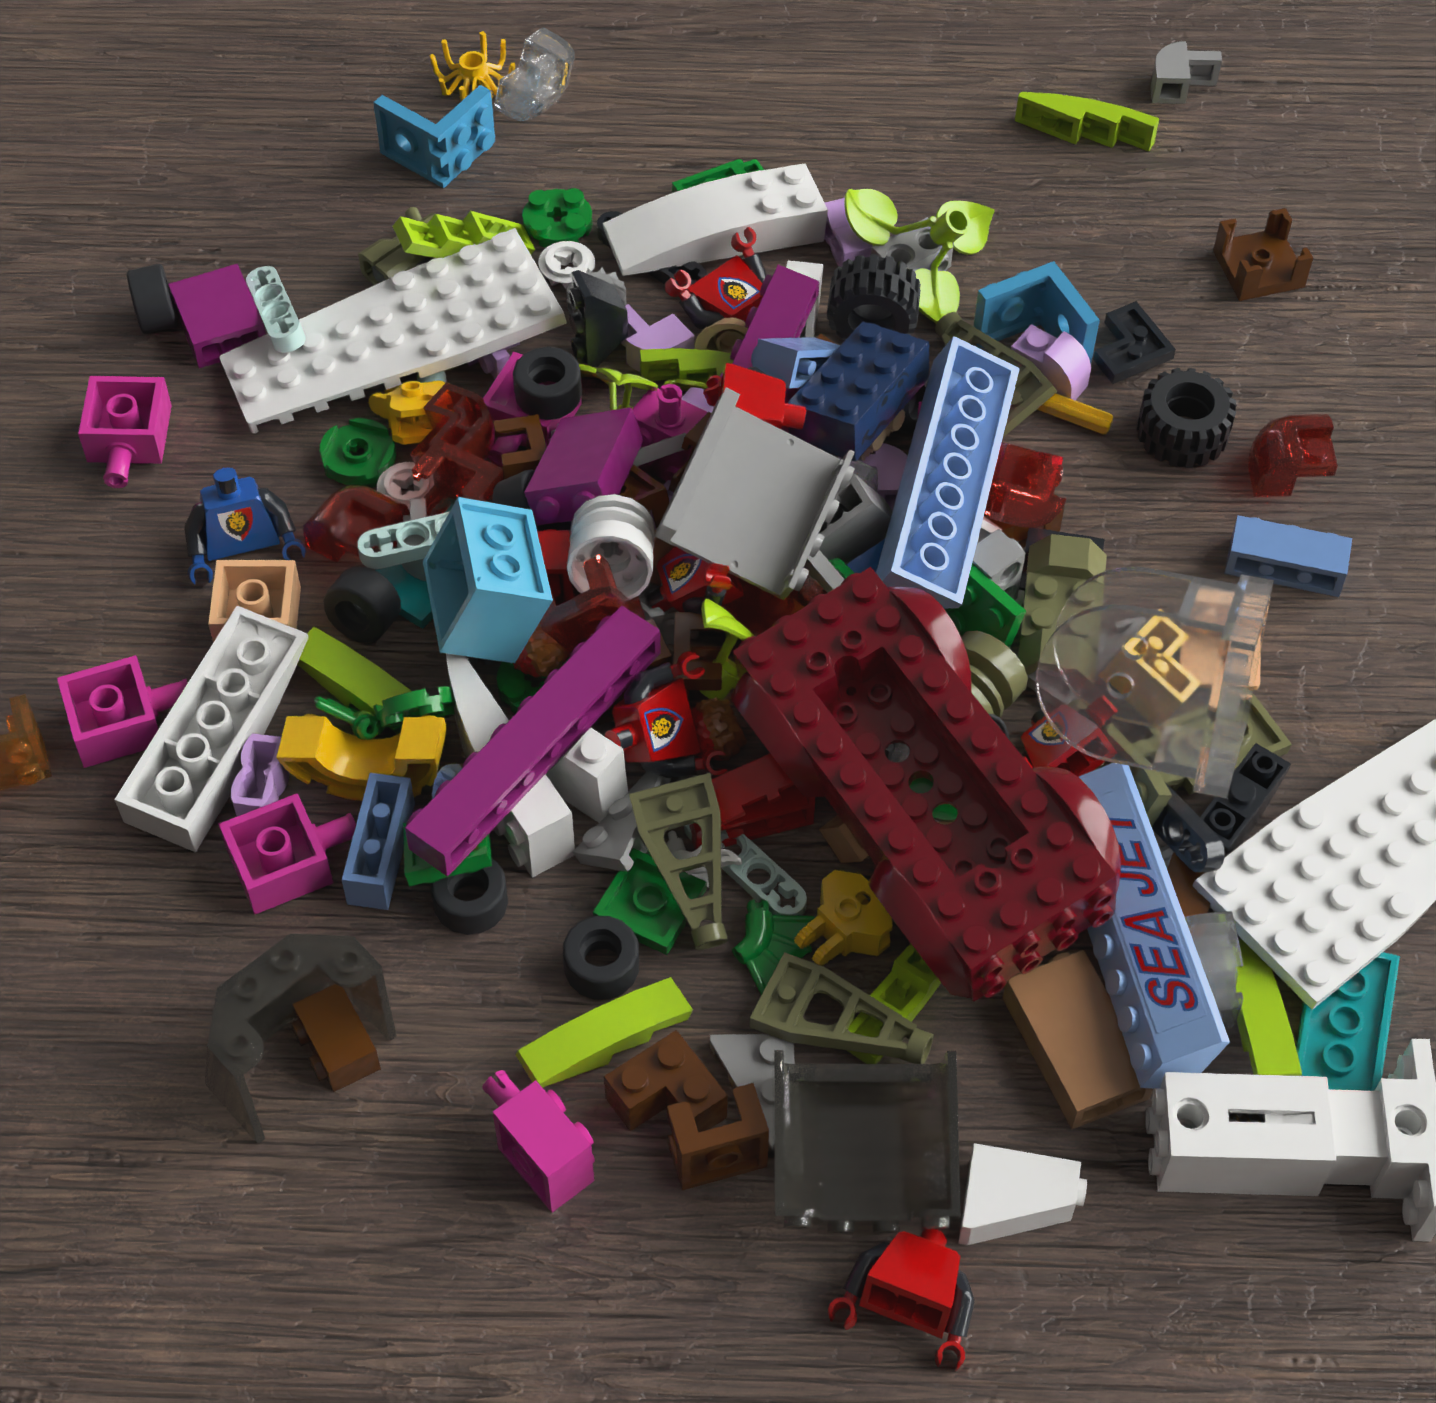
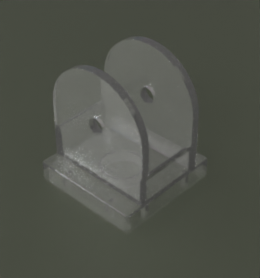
[1036,567,1274,798]

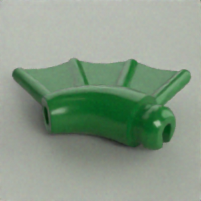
[314,697,384,740]
[732,898,815,995]

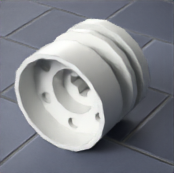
[567,494,655,603]

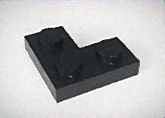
[1093,301,1176,384]

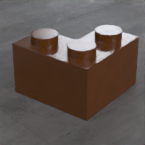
[604,1030,728,1132]

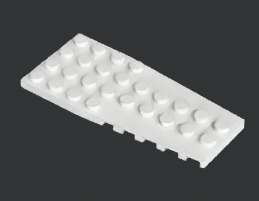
[219,228,567,433]
[1192,719,1436,1010]

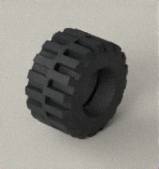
[827,254,921,339]
[1137,368,1237,468]

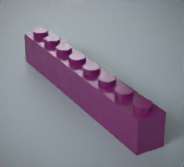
[405,606,661,877]

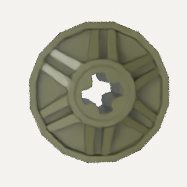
[961,631,1028,718]

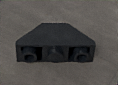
[568,270,628,368]
[1200,743,1291,853]

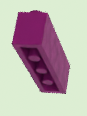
[720,265,819,378]

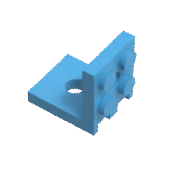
[373,85,495,188]
[973,261,1100,364]

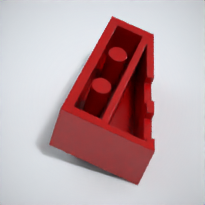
[689,754,815,850]

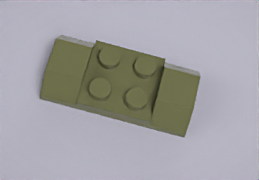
[1018,534,1107,686]

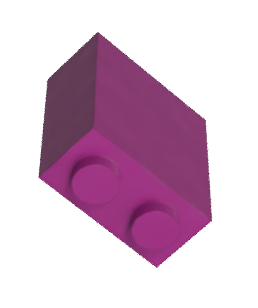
[168,264,266,369]

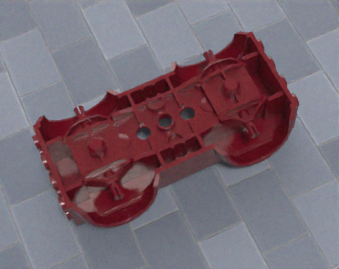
[730,567,1121,1002]

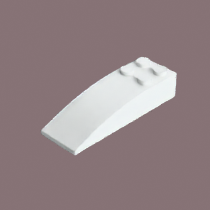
[603,163,828,276]
[114,606,308,852]
[446,653,575,878]

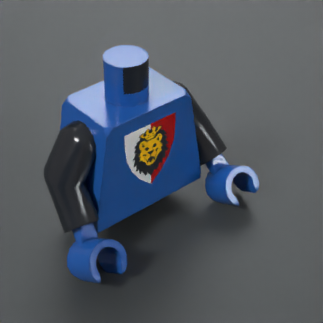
[184,467,306,584]

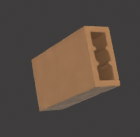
[1003,950,1153,1129]

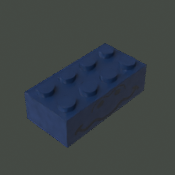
[787,322,929,462]

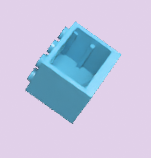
[423,497,553,663]

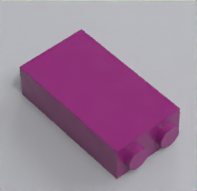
[524,407,643,526]

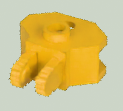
[368,380,454,445]
[794,870,892,966]

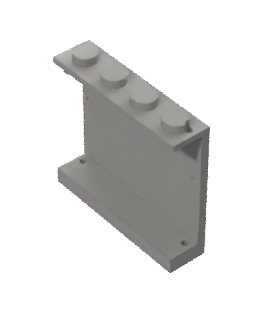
[654,387,855,600]

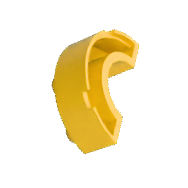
[276,714,446,801]

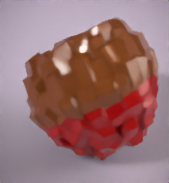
[513,616,569,678]
[691,697,747,761]

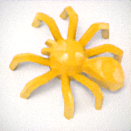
[429,31,516,101]

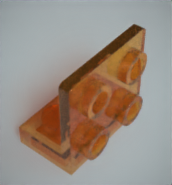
[0,694,52,791]

